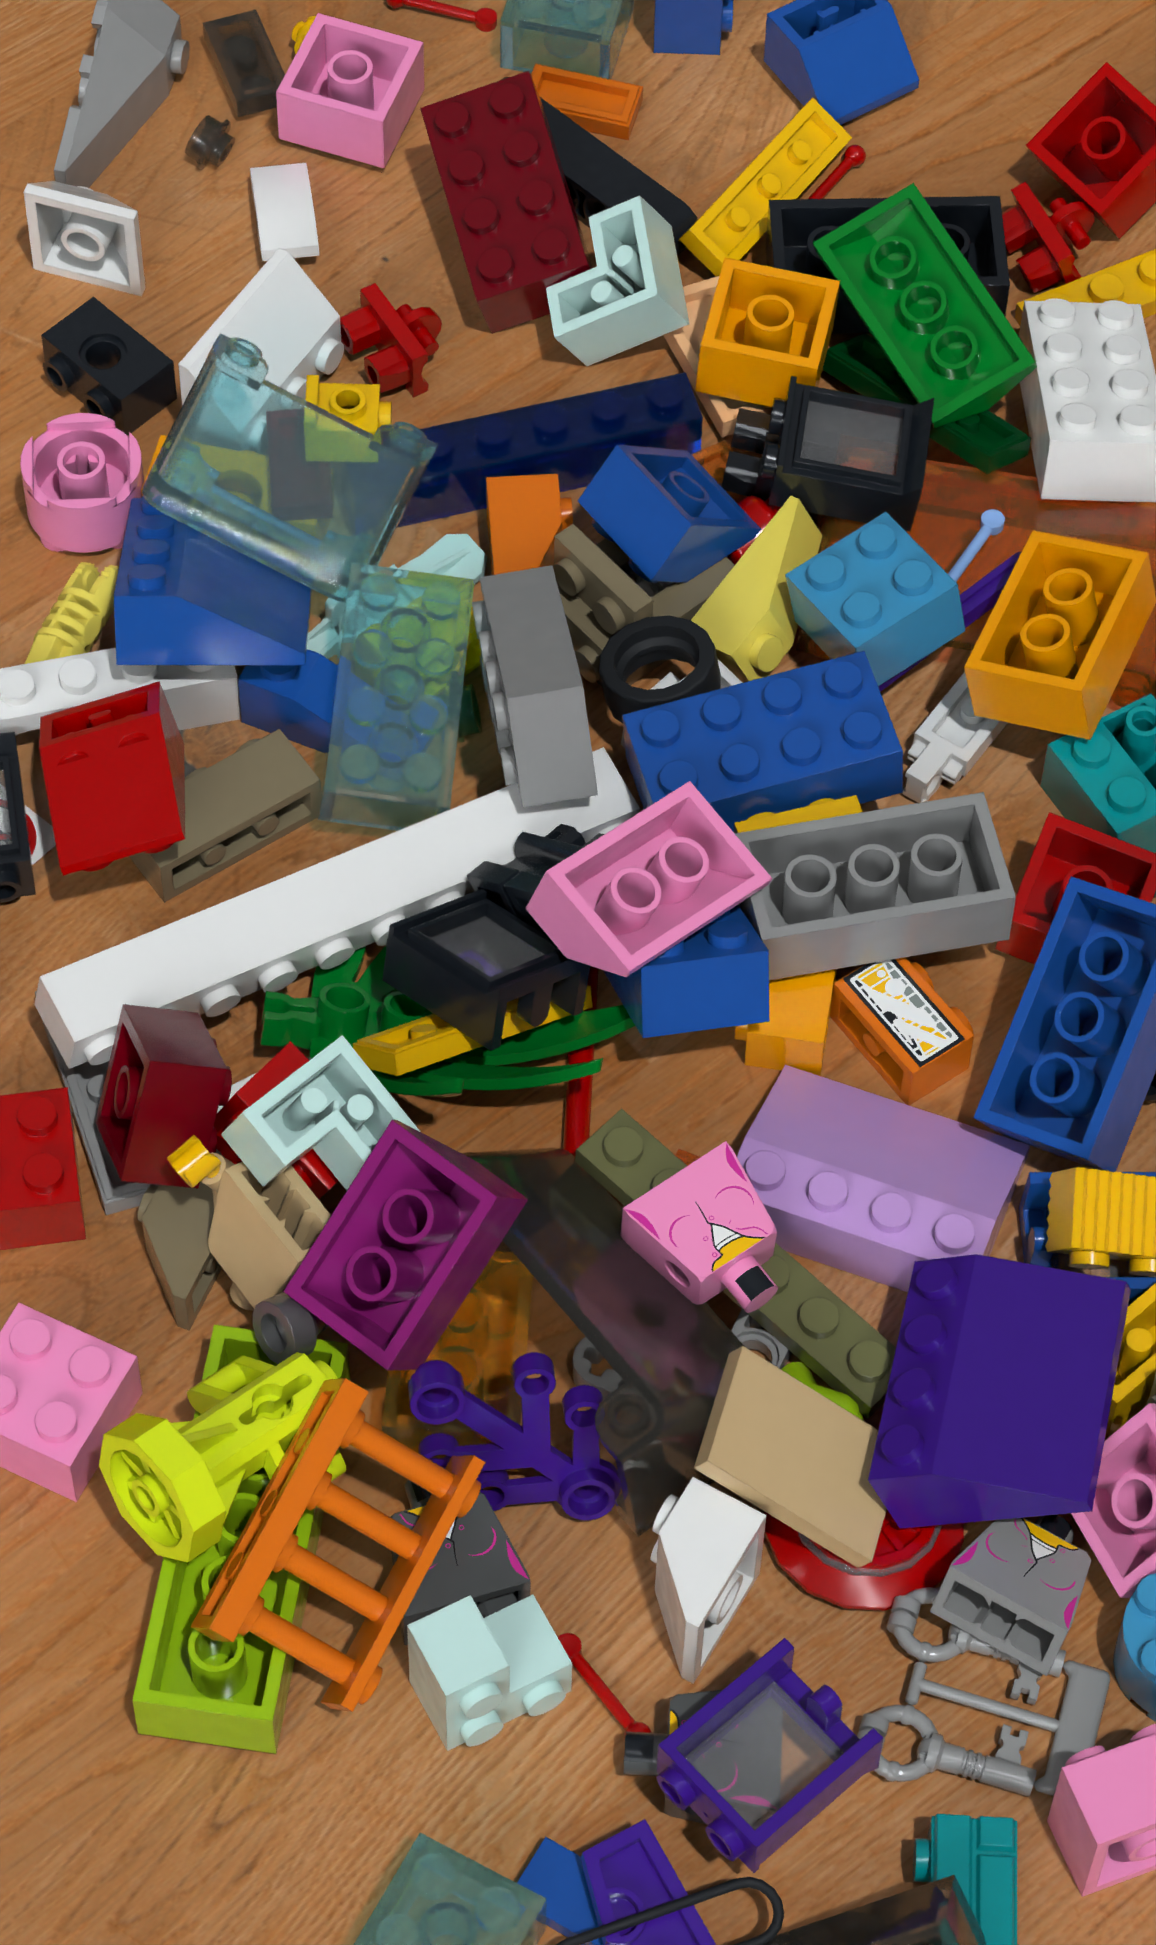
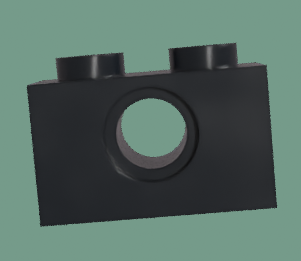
[41,297,177,435]

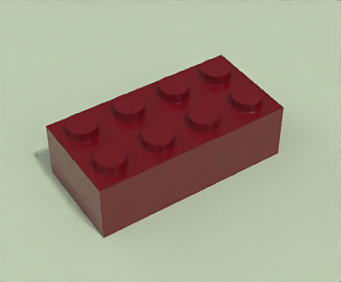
[420,71,593,334]

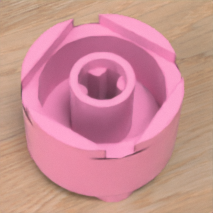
[20,413,144,553]

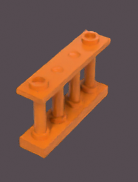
[191,1378,485,1712]

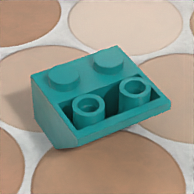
[1040,694,1156,853]

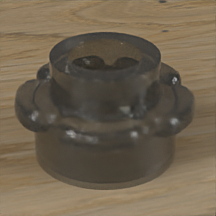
[185,115,235,170]

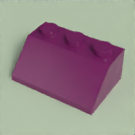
[283,1120,528,1370]

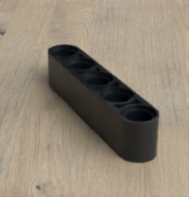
[501,77,697,256]

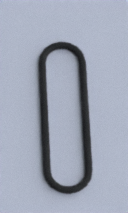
[556,1877,784,1945]

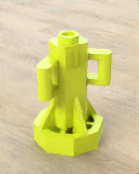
[99,1352,347,1563]

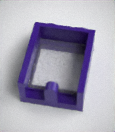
[656,1638,883,1873]

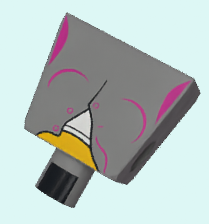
[930,1515,1091,1676]

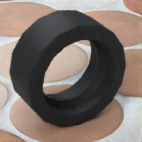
[599,615,721,724]

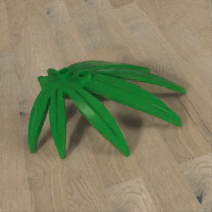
[261,945,635,1097]

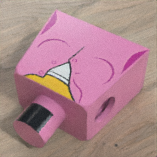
[620,1141,778,1313]

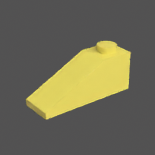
[691,496,823,683]

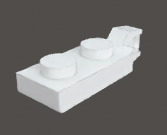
[902,672,1008,803]

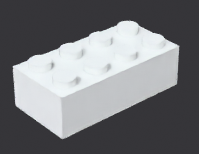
[1019,298,1156,502]

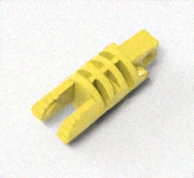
[24,562,119,664]

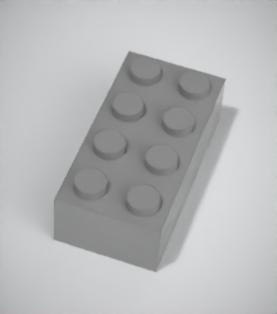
[471,565,598,808]
[735,792,1016,980]

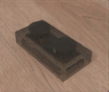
[203,9,285,117]

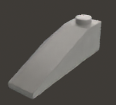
[54,0,190,188]

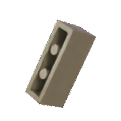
[129,729,322,903]

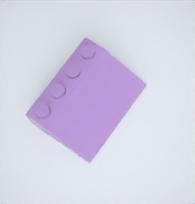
[737,1065,1030,1292]

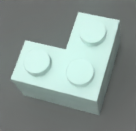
[546,195,690,366]
[221,1035,420,1191]
[407,1595,572,1751]

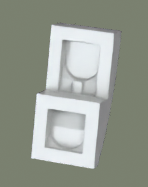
[250,163,320,261]

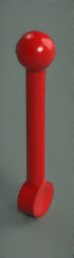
[386,0,497,32]
[808,145,866,199]
[558,1633,652,1739]

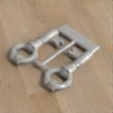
[857,1587,1110,1797]

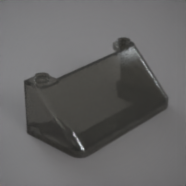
[462,1148,745,1537]

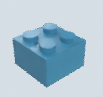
[785,512,965,686]

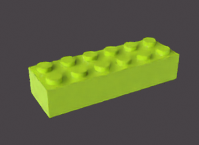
[132,1324,350,1754]

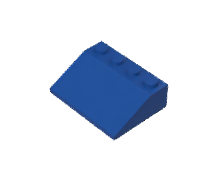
[114,491,314,665]

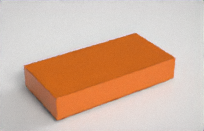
[531,63,643,140]

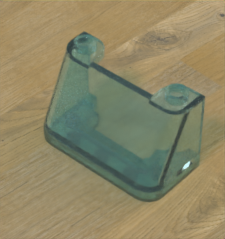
[142,333,438,603]

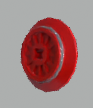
[763,1510,964,1611]

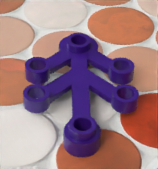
[408,1352,621,1520]

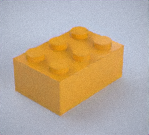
[964,530,1156,740]

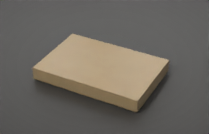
[694,1346,887,1568]

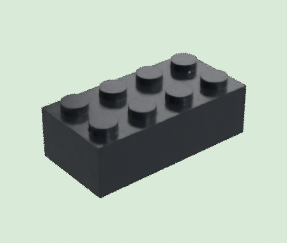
[766,196,1010,334]

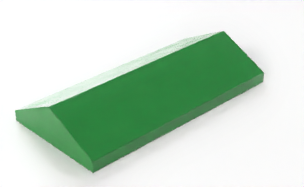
[813,183,1037,428]

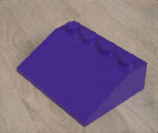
[868,1254,1131,1529]

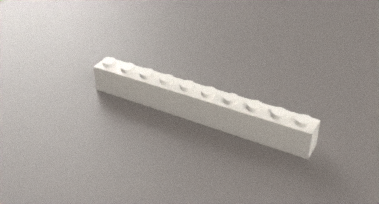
[34,747,640,1069]

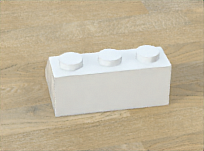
[178,248,344,453]

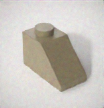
[137,1182,222,1331]

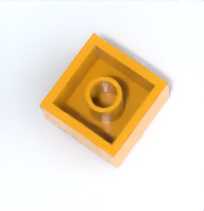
[695,257,840,407]

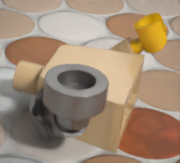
[167,1135,331,1364]

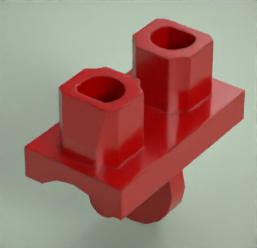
[1002,181,1095,293]
[340,283,442,398]

